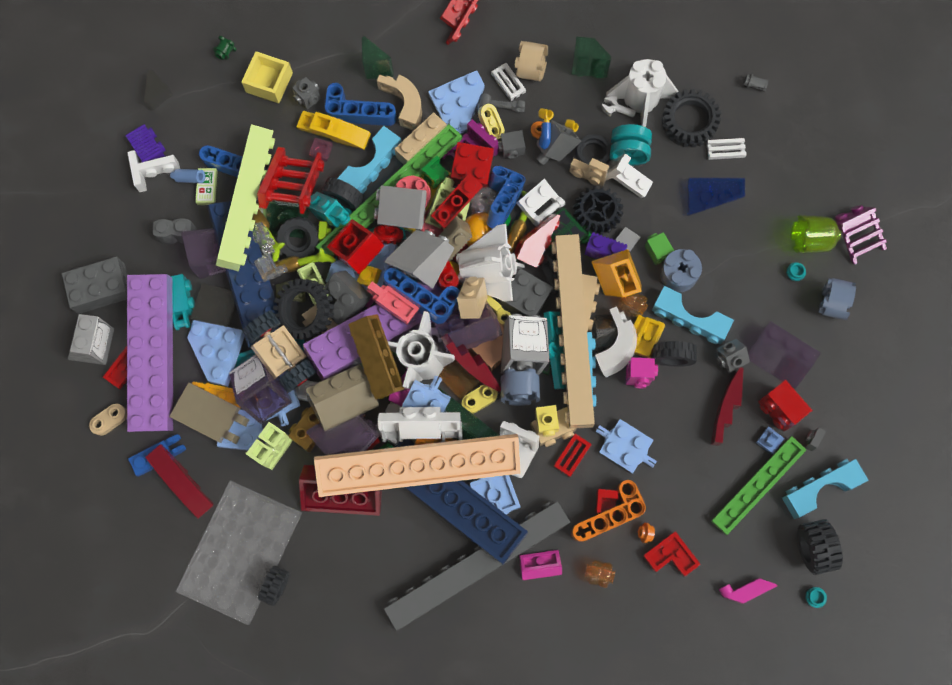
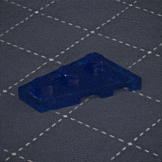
[688,178,745,216]

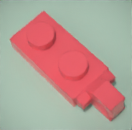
[367,282,419,325]

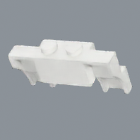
[378,407,462,442]

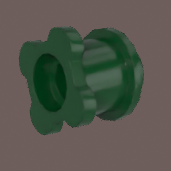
[213,36,237,60]

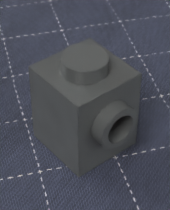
[498,130,526,159]

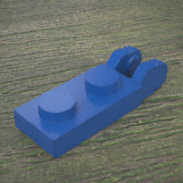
[128,435,186,477]

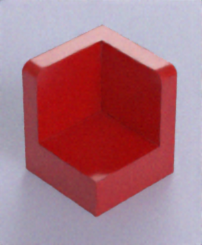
[595,489,618,516]

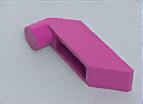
[719,578,777,604]

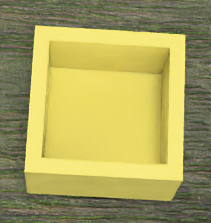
[242,52,293,103]

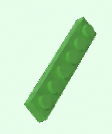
[711,436,806,535]

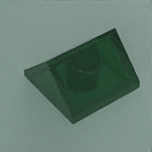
[362,36,394,79]
[267,200,309,238]

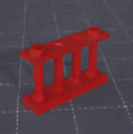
[257,147,324,214]

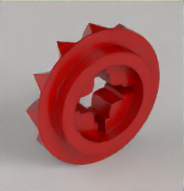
[373,225,404,245]

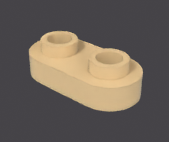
[89,404,127,436]

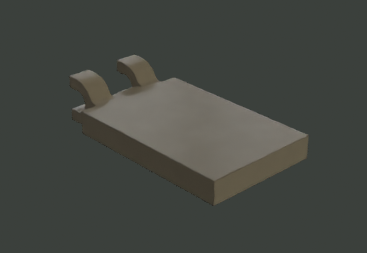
[169,383,249,444]

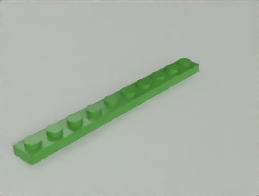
[316,124,462,257]

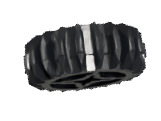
[573,185,623,235]

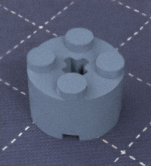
[660,249,702,292]
[818,278,856,320]
[500,369,540,406]

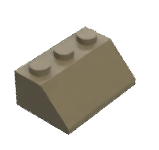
[306,364,379,431]

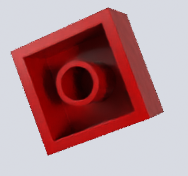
[451,142,494,190]
[327,219,384,274]
[758,380,813,431]

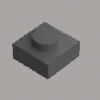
[805,427,826,451]

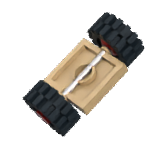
[242,310,317,393]

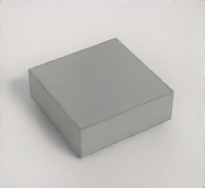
[616,227,640,253]

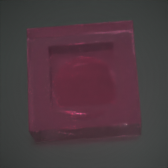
[309,138,333,161]

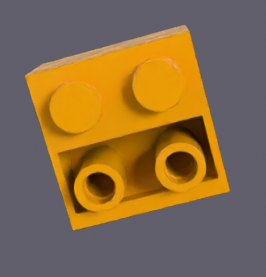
[592,249,642,297]

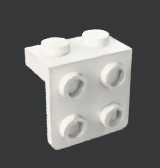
[500,421,540,478]

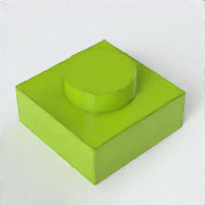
[318,221,332,242]

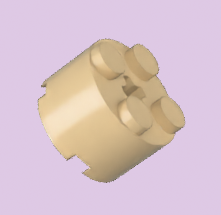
[515,41,548,81]

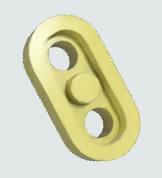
[478,104,504,140]
[462,384,498,414]

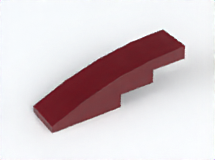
[441,333,501,392]
[711,367,744,446]
[145,443,214,519]

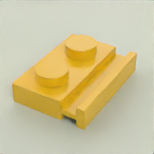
[634,314,665,358]

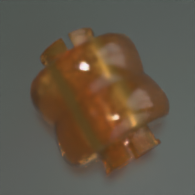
[619,293,649,317]
[585,560,616,588]

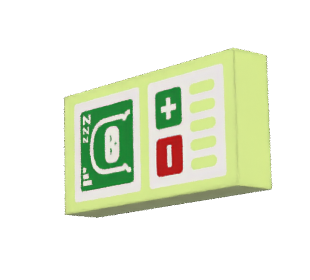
[195,168,218,205]

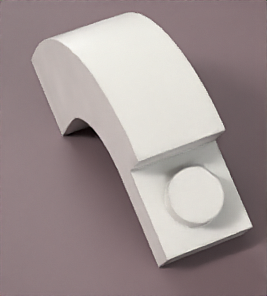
[595,306,637,377]

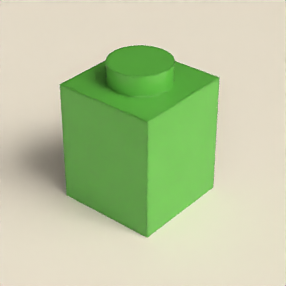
[644,232,674,265]

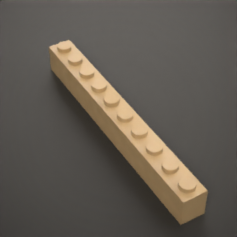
[552,234,595,429]

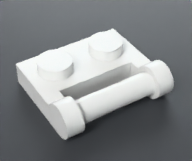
[516,179,565,227]

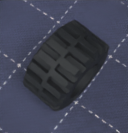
[797,519,843,575]

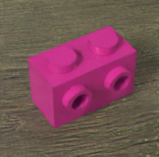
[626,357,658,389]

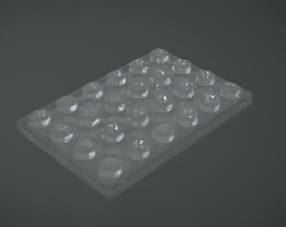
[176,481,302,625]

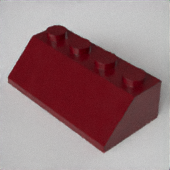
[299,465,382,516]

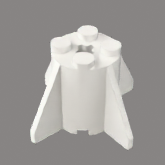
[606,59,679,127]
[456,224,525,302]
[388,311,455,389]

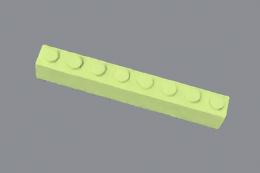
[216,124,275,271]

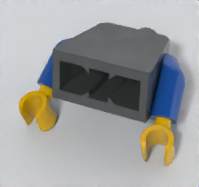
[536,108,581,165]

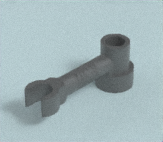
[476,94,525,116]

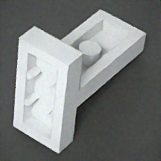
[128,150,180,192]
[606,154,653,198]

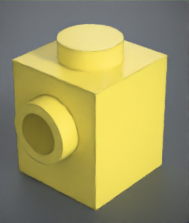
[535,405,559,437]

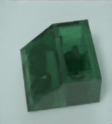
[572,36,611,78]

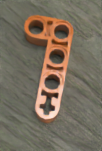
[571,480,646,542]

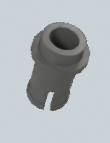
[743,73,768,91]

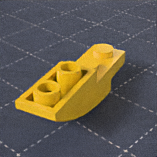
[296,111,371,150]

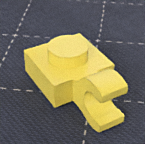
[484,295,511,326]

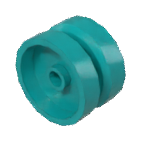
[610,124,652,166]

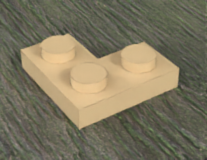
[569,158,609,186]

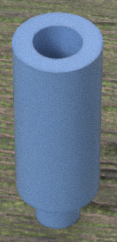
[170,169,205,183]

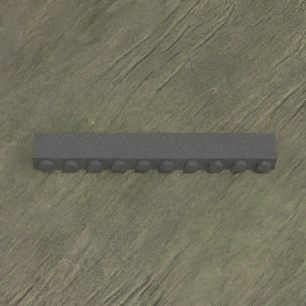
[384,501,570,631]

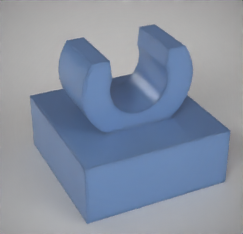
[756,426,785,455]

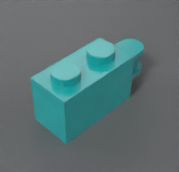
[307,192,350,228]
[171,274,195,330]

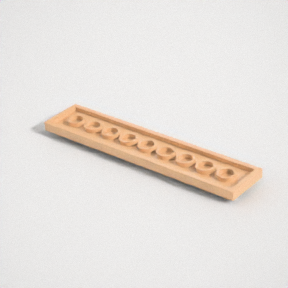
[314,434,520,497]

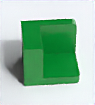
[421,156,449,189]

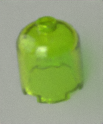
[791,215,841,253]

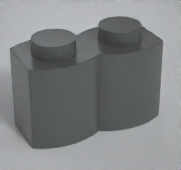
[153,219,197,244]

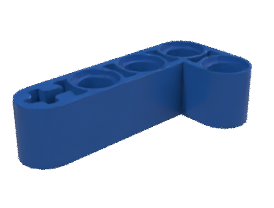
[325,83,397,126]
[199,145,267,201]
[486,166,525,229]
[383,268,460,324]

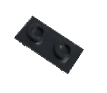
[540,254,559,295]

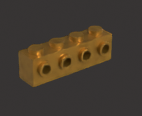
[348,314,404,400]
[288,407,326,453]

